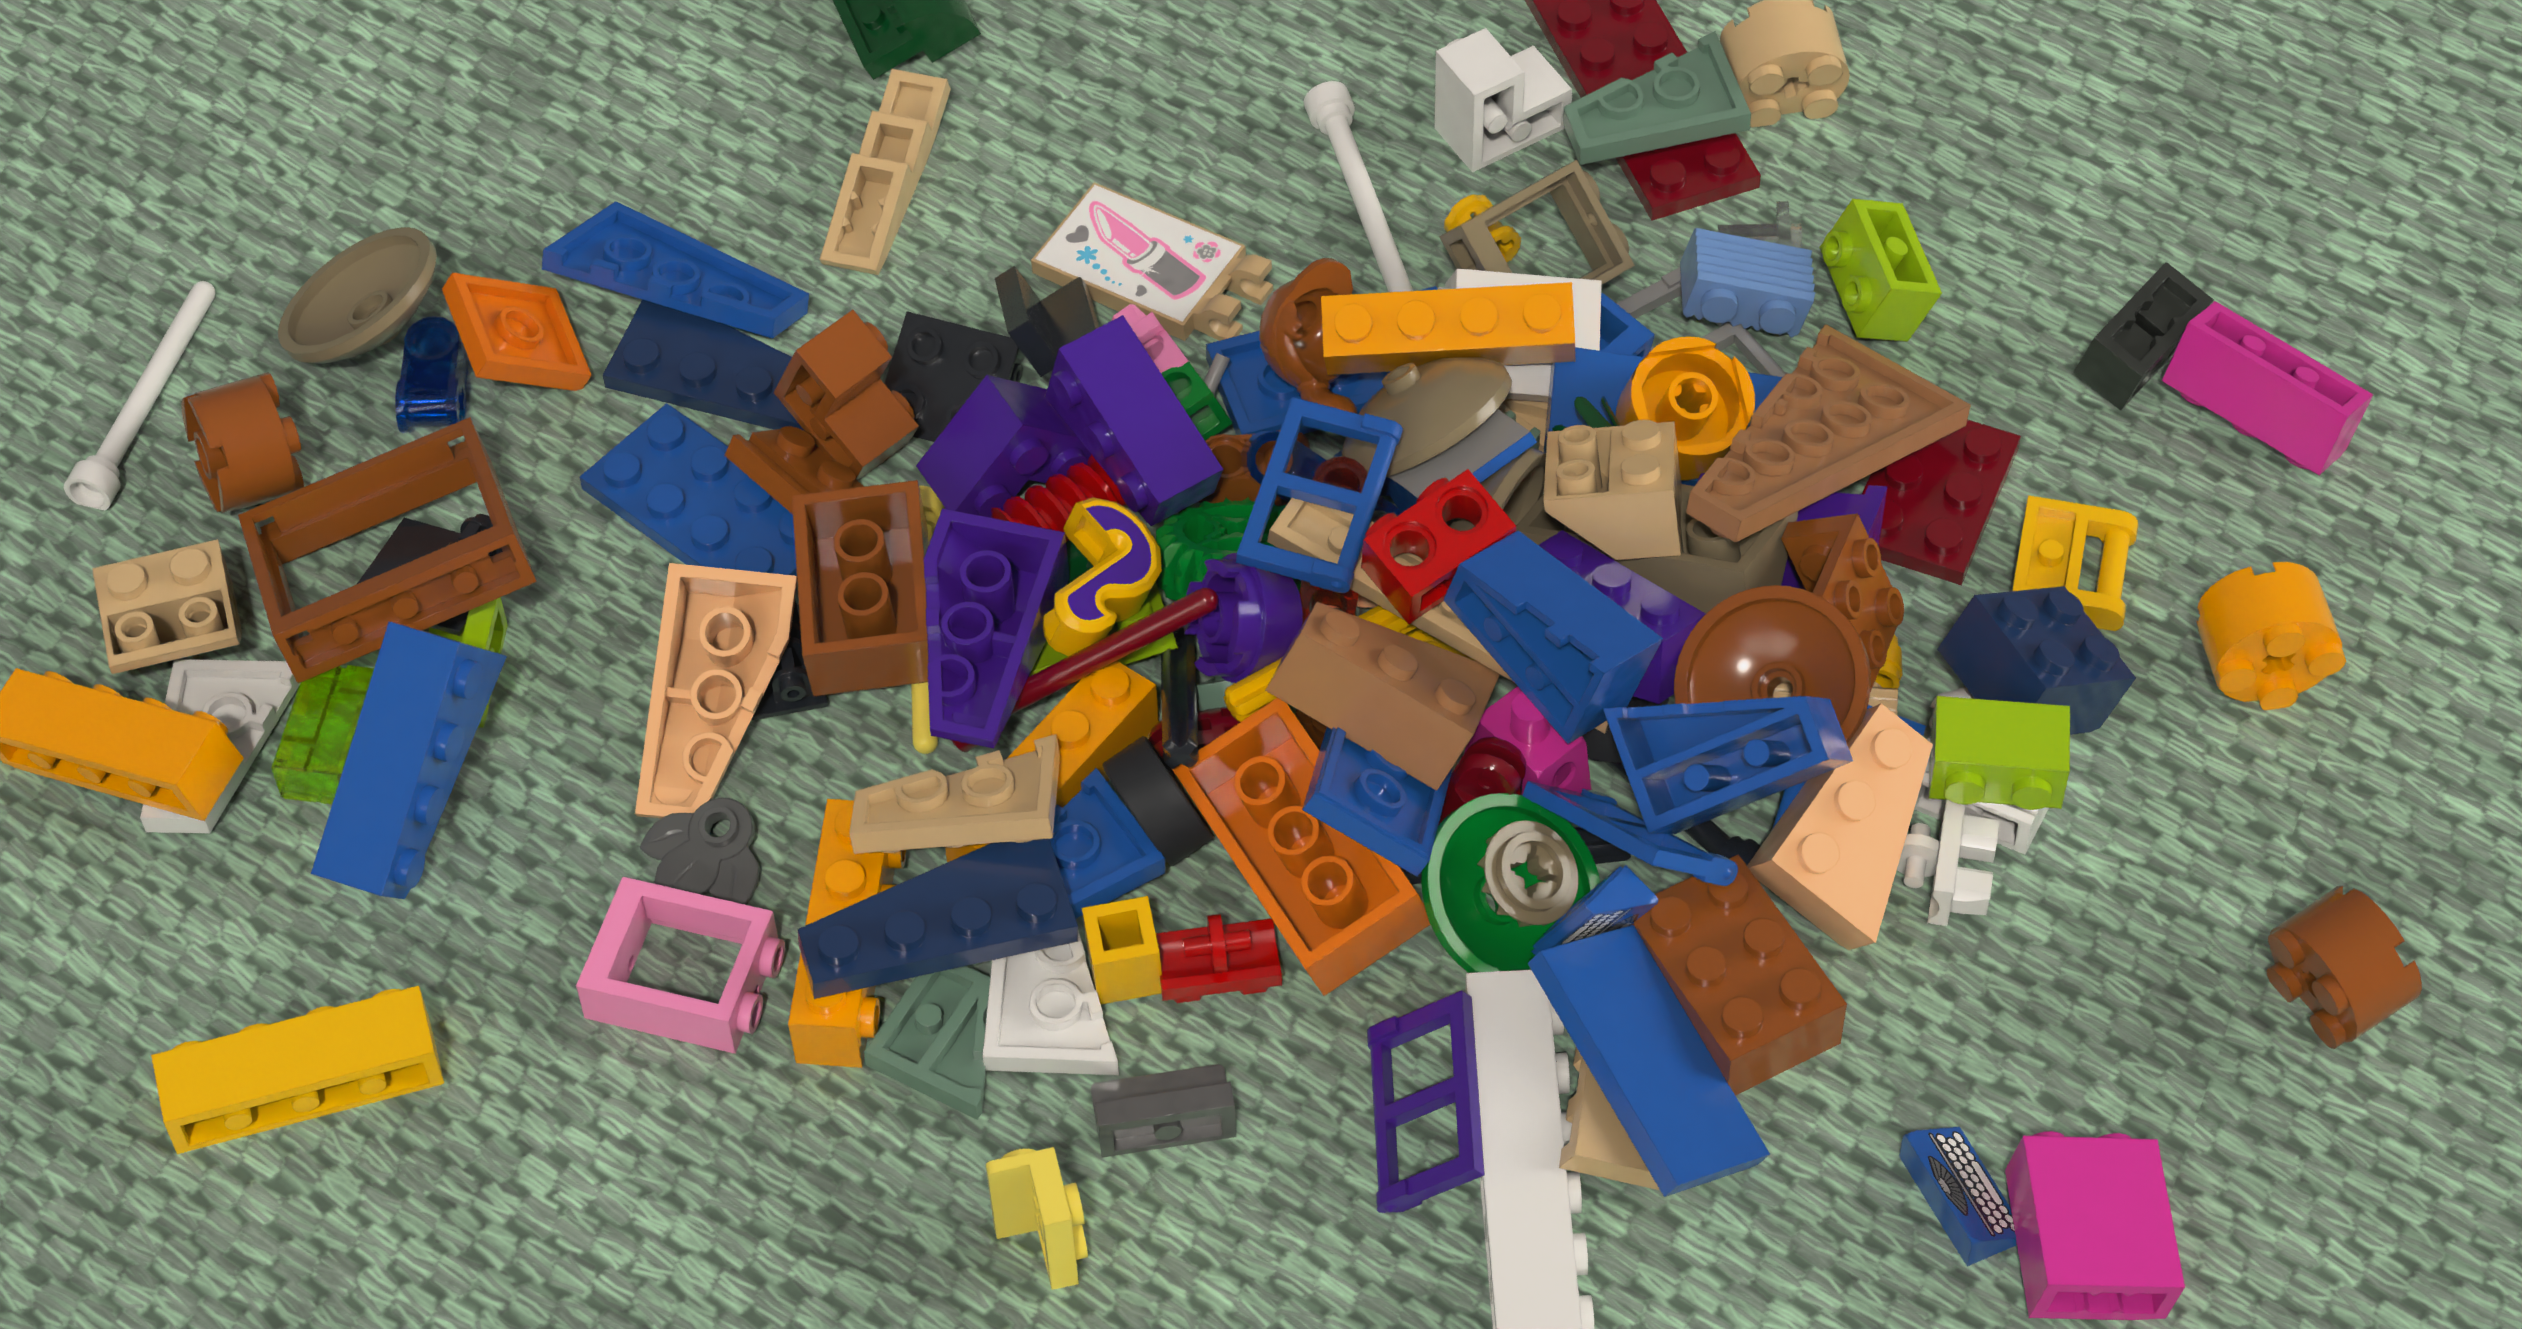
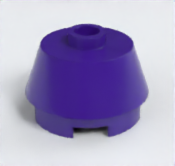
[1184,553,1303,683]

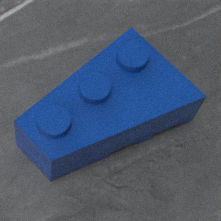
[1443,530,1663,744]

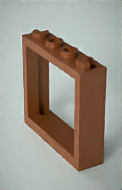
[238,417,537,683]

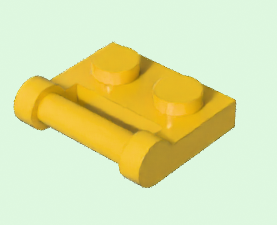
[2012,495,2138,631]

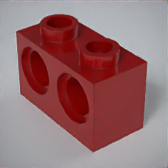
[1361,469,1517,624]

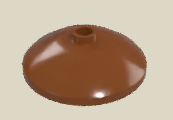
[1674,585,1871,743]

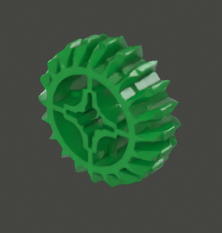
[1156,497,1313,601]

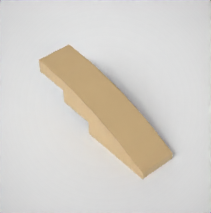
[820,69,951,275]

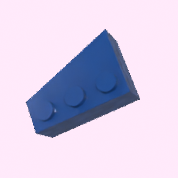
[1603,696,1853,834]

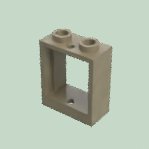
[1439,160,1635,285]

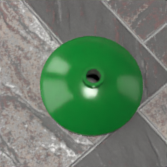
[1421,793,1600,973]

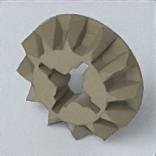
[1477,821,1578,927]

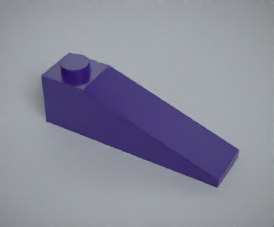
[924,508,1070,749]

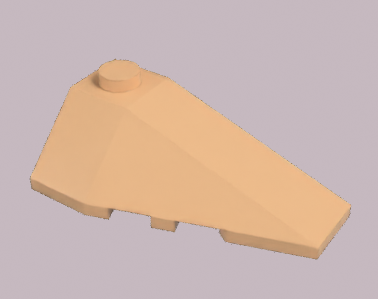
[635,563,797,819]

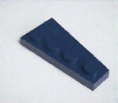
[603,300,805,431]

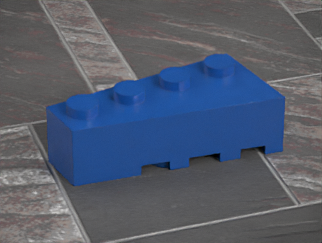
[311,621,507,899]

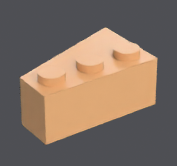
[1747,703,1933,950]

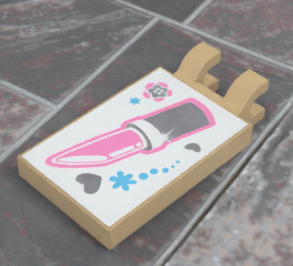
[1031,182,1273,341]

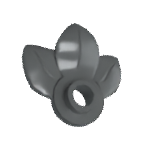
[640,798,760,905]

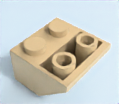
[1543,420,1682,560]
[92,539,242,674]

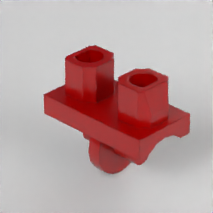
[1156,914,1282,1003]

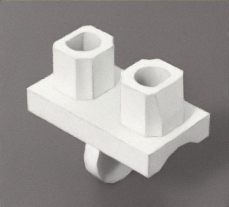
[1897,800,2000,926]

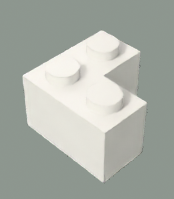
[1435,28,1572,172]

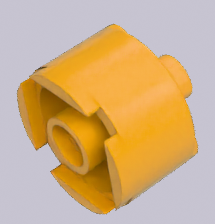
[1616,337,1755,480]
[2196,562,2346,710]

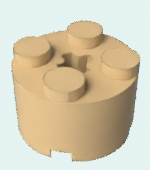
[1720,0,1850,127]

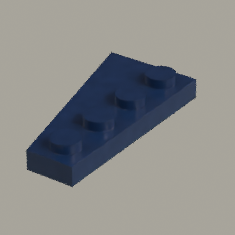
[798,839,1078,999]

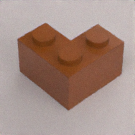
[774,310,919,481]

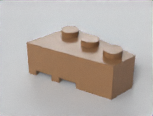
[1265,602,1500,791]

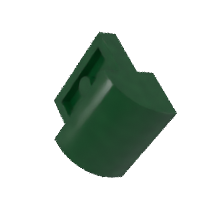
[833,0,981,80]

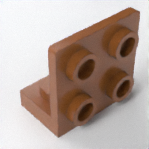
[1781,513,1904,692]

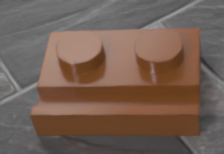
[725,426,864,514]

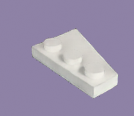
[983,931,1119,1075]

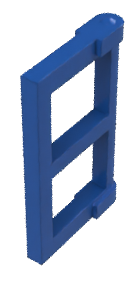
[1236,397,1403,593]
[1522,781,1738,886]

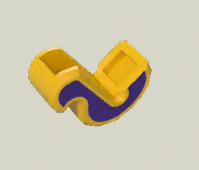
[1043,497,1162,656]

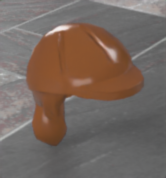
[1259,258,1358,414]

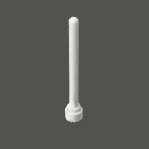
[1304,81,1413,292]
[64,281,215,510]

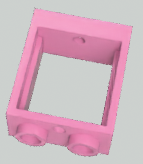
[576,877,785,1054]

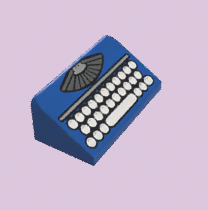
[1531,865,1659,955]
[1899,1127,2017,1267]

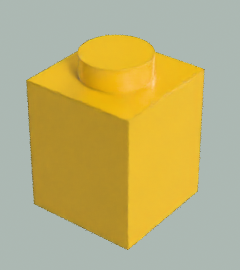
[1082,896,1162,1005]

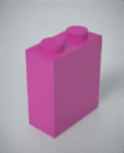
[2005,1131,2185,1320]

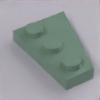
[1563,31,1751,165]

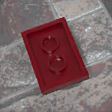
[1862,419,2021,586]

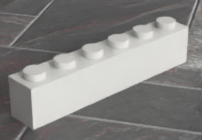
[1465,970,1594,1329]

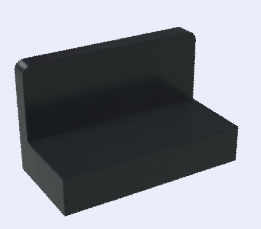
[995,266,1099,377]

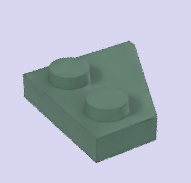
[864,966,991,1120]

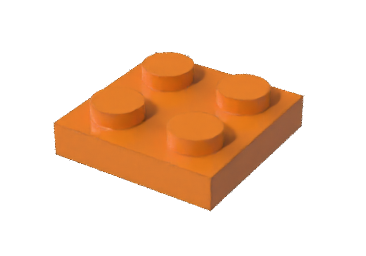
[442,272,592,391]

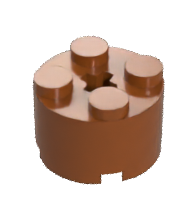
[181,372,304,514]
[2266,886,2422,1049]

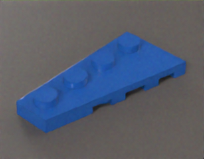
[542,201,809,339]

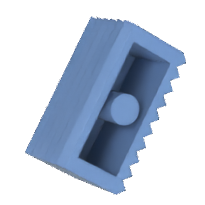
[1680,228,1815,337]

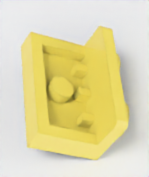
[986,1147,1088,1290]

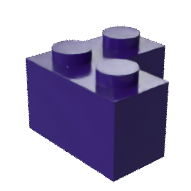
[916,375,1091,518]

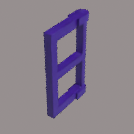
[1367,990,1485,1213]

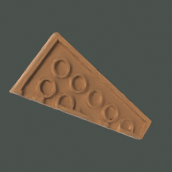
[1686,324,1971,543]

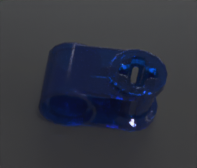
[395,316,468,433]

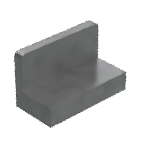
[1091,1064,1236,1157]

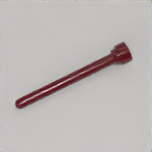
[951,587,1219,752]

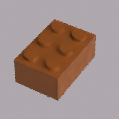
[792,480,929,696]
[1630,854,1847,1096]

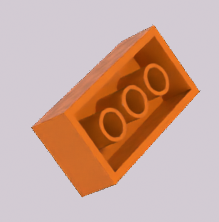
[1172,698,1431,996]

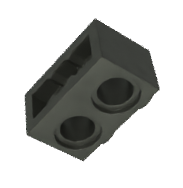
[2073,262,2214,411]

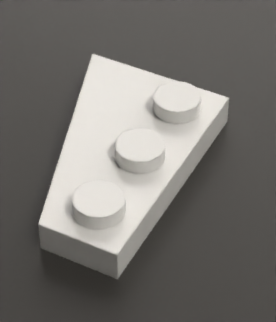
[140,659,301,834]

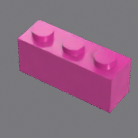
[2162,301,2373,475]

